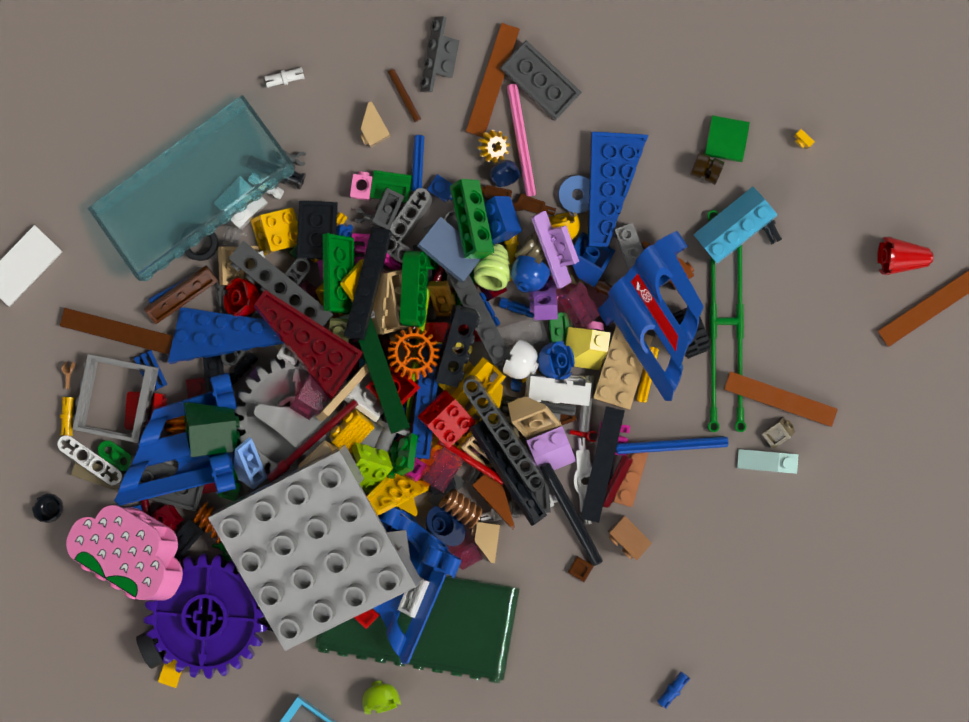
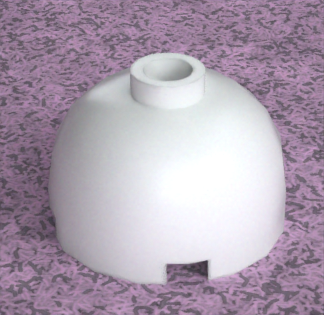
[503,340,539,379]

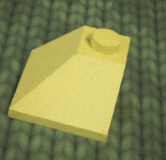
[565,327,610,370]

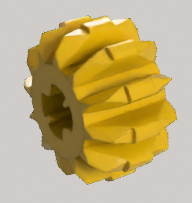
[477,130,510,163]

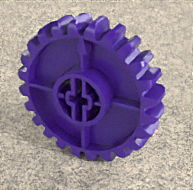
[143,553,268,679]

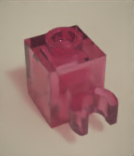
[453,541,483,570]

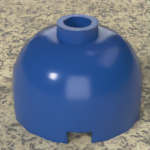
[511,255,550,292]
[537,341,575,380]

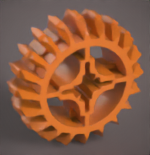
[387,327,440,380]

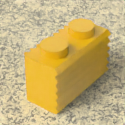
[329,408,375,454]

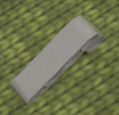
[387,188,433,265]

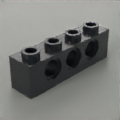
[433,304,480,387]

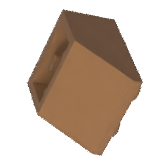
[608,515,652,560]

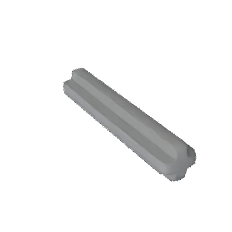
[579,375,594,432]

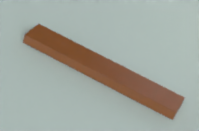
[466,23,520,138]
[877,270,969,347]
[723,371,838,427]

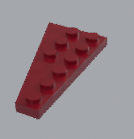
[254,290,363,400]

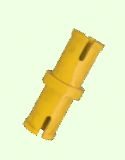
[60,397,75,436]

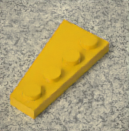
[367,474,430,516]

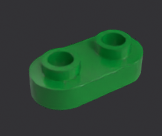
[98,441,132,471]

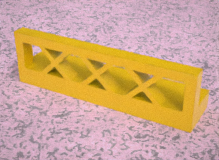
[451,358,506,417]

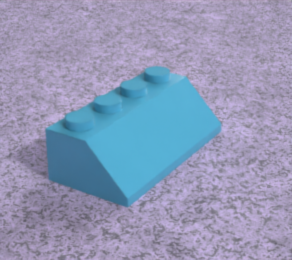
[693,187,777,264]

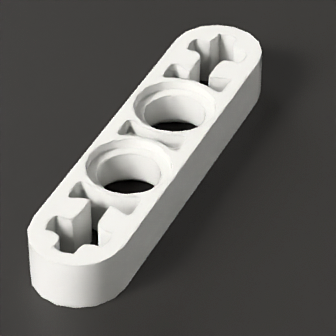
[57,436,123,486]

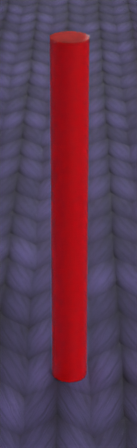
[437,440,503,485]

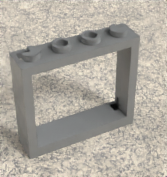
[72,354,159,443]

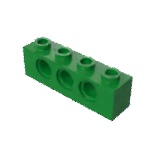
[450,179,494,259]

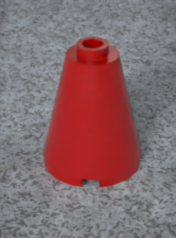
[877,237,933,275]

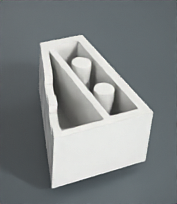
[525,373,591,406]

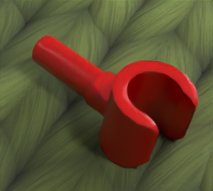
[570,430,597,442]

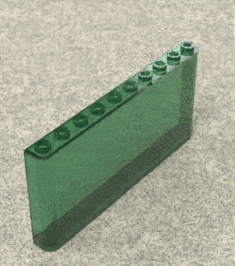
[315,575,520,683]

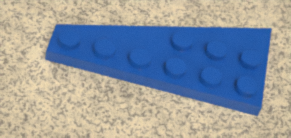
[588,132,649,248]
[168,307,284,364]

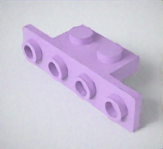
[531,211,579,289]

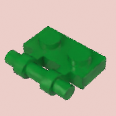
[387,433,418,479]

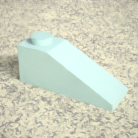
[737,449,799,474]

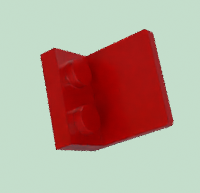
[417,390,475,448]

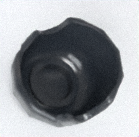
[32,493,64,523]

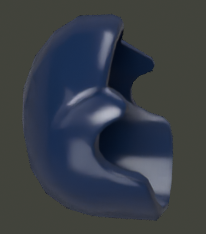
[490,160,521,187]

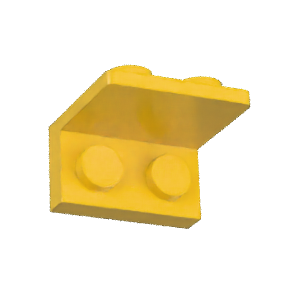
[250,208,298,256]

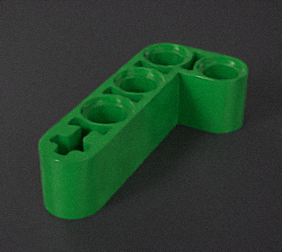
[400,251,438,327]

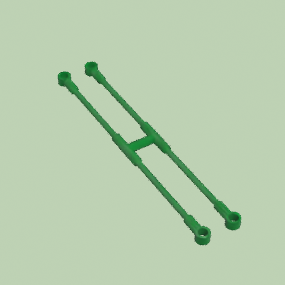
[707,210,747,432]

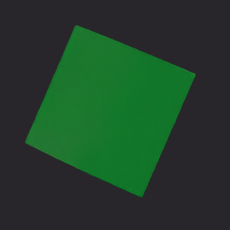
[705,115,750,162]

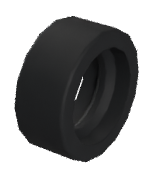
[181,224,219,261]
[136,630,165,669]

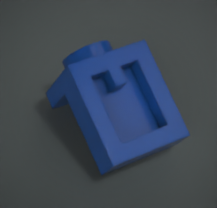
[427,174,453,203]

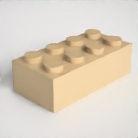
[593,325,653,410]

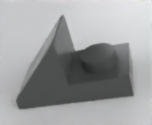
[371,188,404,230]

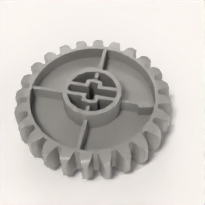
[233,358,358,475]

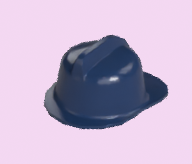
[425,506,465,546]

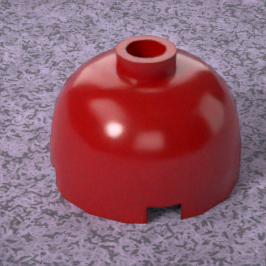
[223,278,260,317]

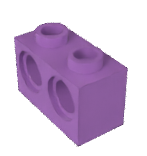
[529,280,558,320]

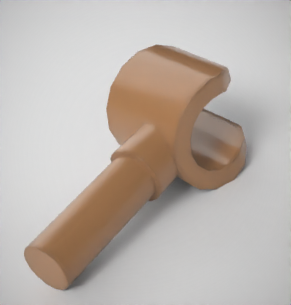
[61,361,75,389]

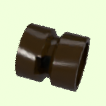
[690,152,725,185]

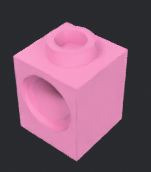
[350,171,373,201]

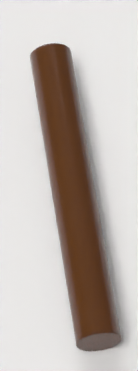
[387,69,421,122]

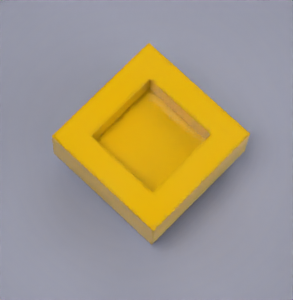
[794,129,815,149]

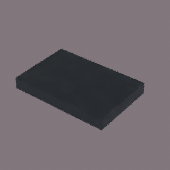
[296,201,338,260]

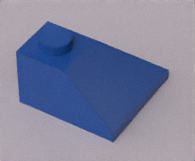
[573,232,616,287]

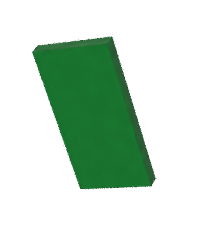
[323,233,354,314]

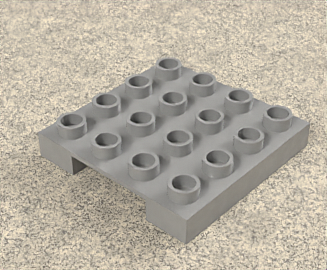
[208,445,421,651]

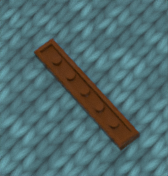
[60,308,174,355]

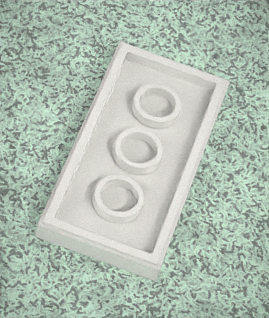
[0,225,63,307]

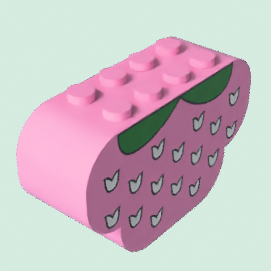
[66,505,183,601]

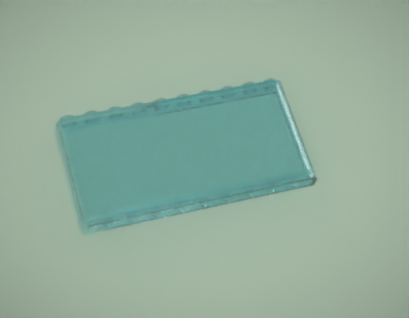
[88,95,295,281]

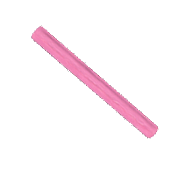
[507,84,536,197]

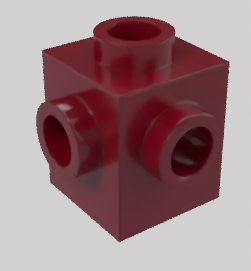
[151,504,183,531]

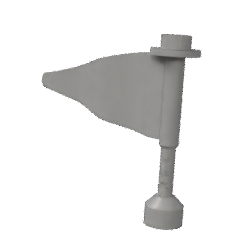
[253,403,410,495]

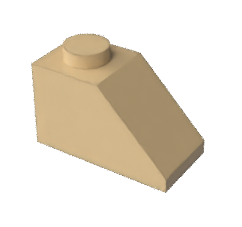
[360,101,391,147]
[471,521,500,563]

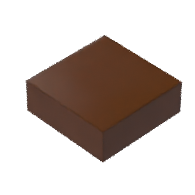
[568,556,594,582]

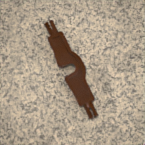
[481,185,556,216]

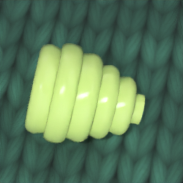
[474,244,511,291]

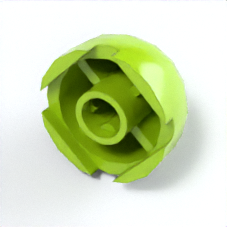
[362,681,401,714]

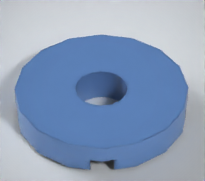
[559,175,590,214]

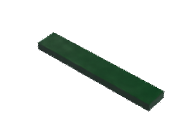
[358,318,410,434]

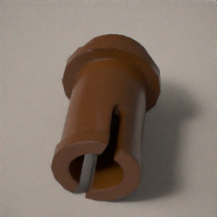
[594,279,612,297]

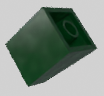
[184,402,241,457]

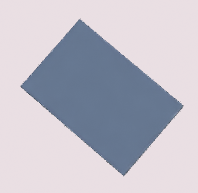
[417,217,481,283]

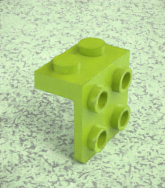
[352,442,393,493]

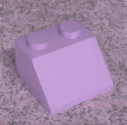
[526,426,576,472]

